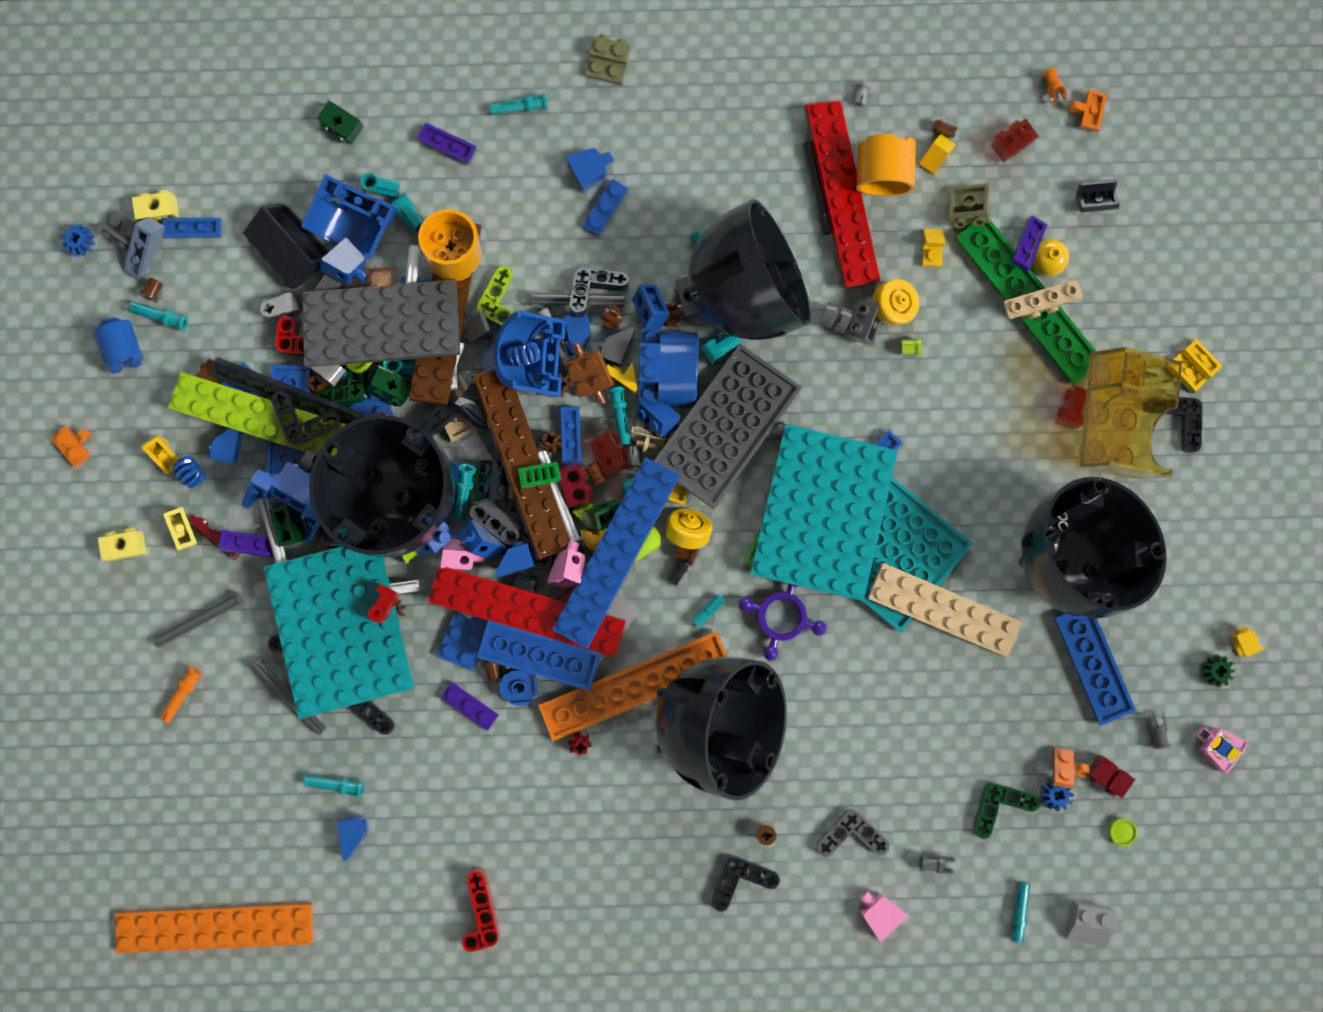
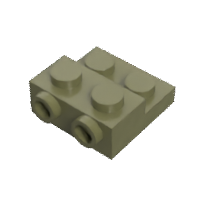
[585,34,631,86]
[949,183,990,228]

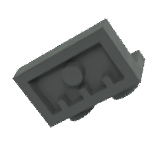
[98,209,136,249]

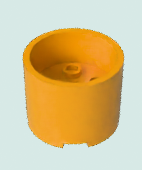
[857,134,916,196]
[418,209,482,281]

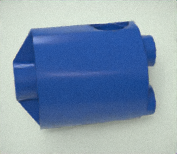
[92,317,144,374]

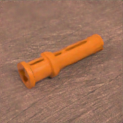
[159,666,204,723]

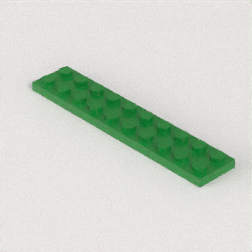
[954,220,1105,386]

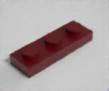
[188,515,240,561]

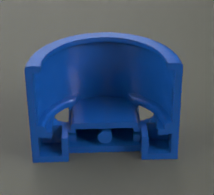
[301,174,398,260]
[494,310,566,398]
[639,328,699,408]
[241,462,320,544]

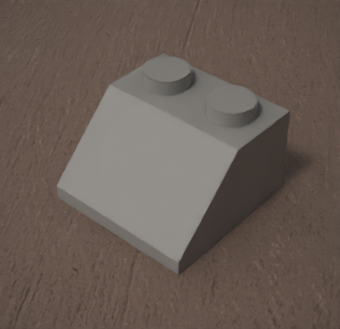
[1065,900,1117,947]

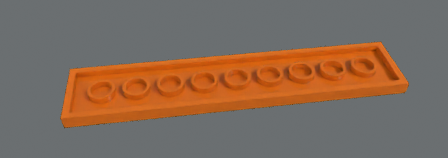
[538,631,727,741]
[115,903,314,954]

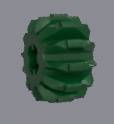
[1200,654,1236,688]

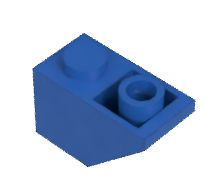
[564,312,591,356]
[636,400,680,438]

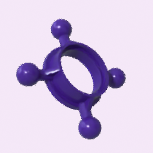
[738,583,827,661]

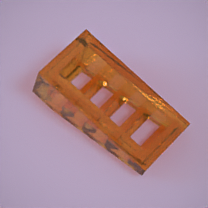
[371,267,396,288]

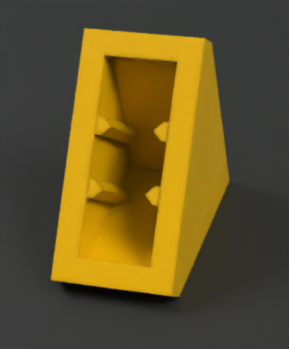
[919,134,956,175]

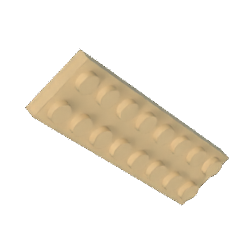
[867,563,1022,657]

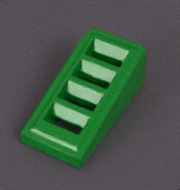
[517,462,561,488]

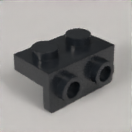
[1075,179,1120,213]
[477,460,509,501]

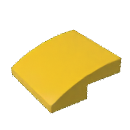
[1166,338,1222,393]

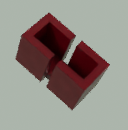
[1086,754,1136,799]

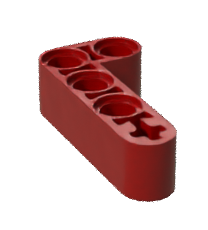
[275,316,304,357]
[462,867,500,952]

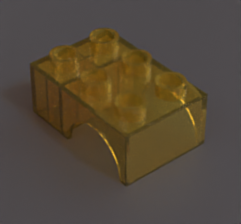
[1079,347,1182,479]

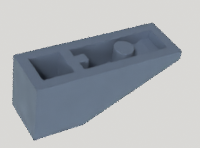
[123,217,165,280]

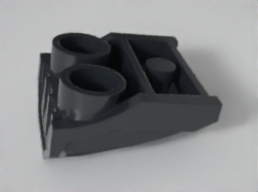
[452,383,488,430]

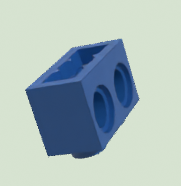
[632,284,669,329]

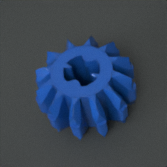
[60,224,96,257]
[506,342,540,368]
[173,455,206,489]
[1039,779,1075,812]

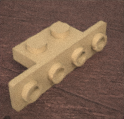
[1004,280,1083,319]

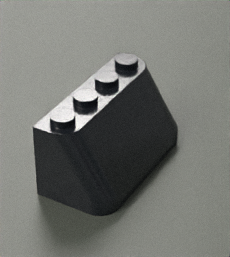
[243,203,329,289]

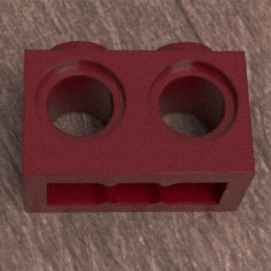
[559,461,593,508]

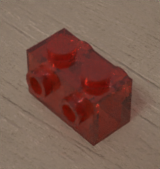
[991,119,1039,163]
[1055,385,1093,430]
[590,431,633,476]

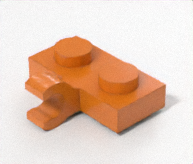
[1068,89,1107,132]
[51,426,93,468]
[1052,747,1089,789]

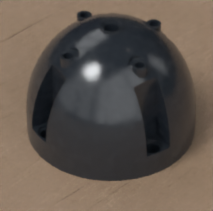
[688,199,811,340]
[309,415,455,558]
[1019,477,1167,619]
[655,656,787,801]

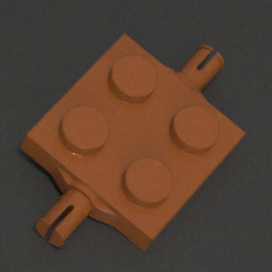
[564,342,614,405]

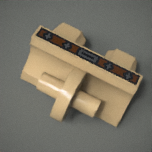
[631,420,666,453]

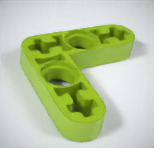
[477,266,514,326]

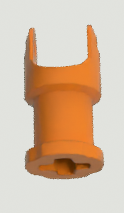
[1041,67,1068,104]

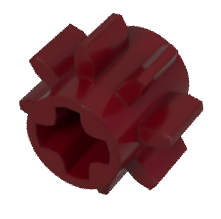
[567,731,592,757]

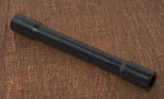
[802,141,832,235]

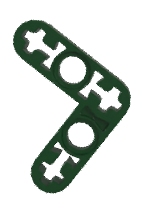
[315,368,368,406]
[973,782,1040,839]

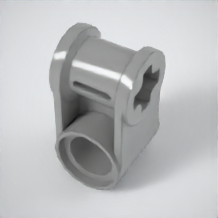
[260,292,300,321]
[310,365,346,386]

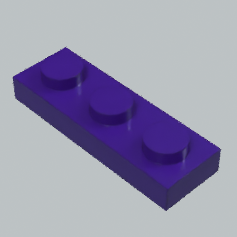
[417,122,477,165]
[1010,215,1048,272]
[218,530,274,559]
[440,681,499,731]

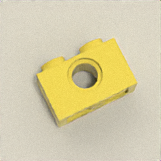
[132,190,179,222]
[163,507,197,552]
[98,528,147,561]

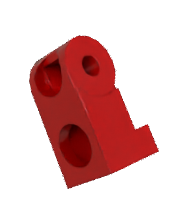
[368,584,400,623]

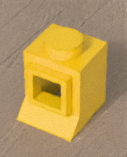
[1229,626,1266,657]

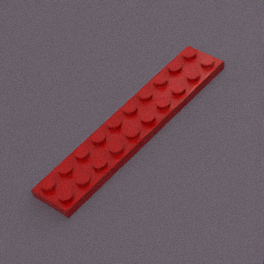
[804,100,881,289]
[428,565,626,658]

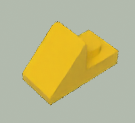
[922,229,945,267]
[607,363,638,395]
[141,435,180,475]

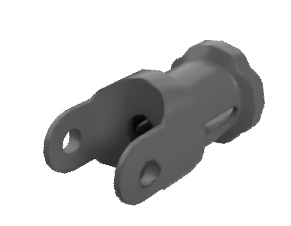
[1148,713,1171,749]
[919,854,956,874]

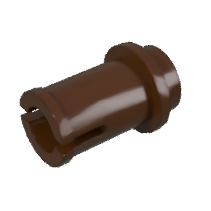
[932,119,958,139]

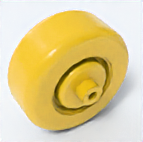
[872,279,919,327]
[665,508,712,549]

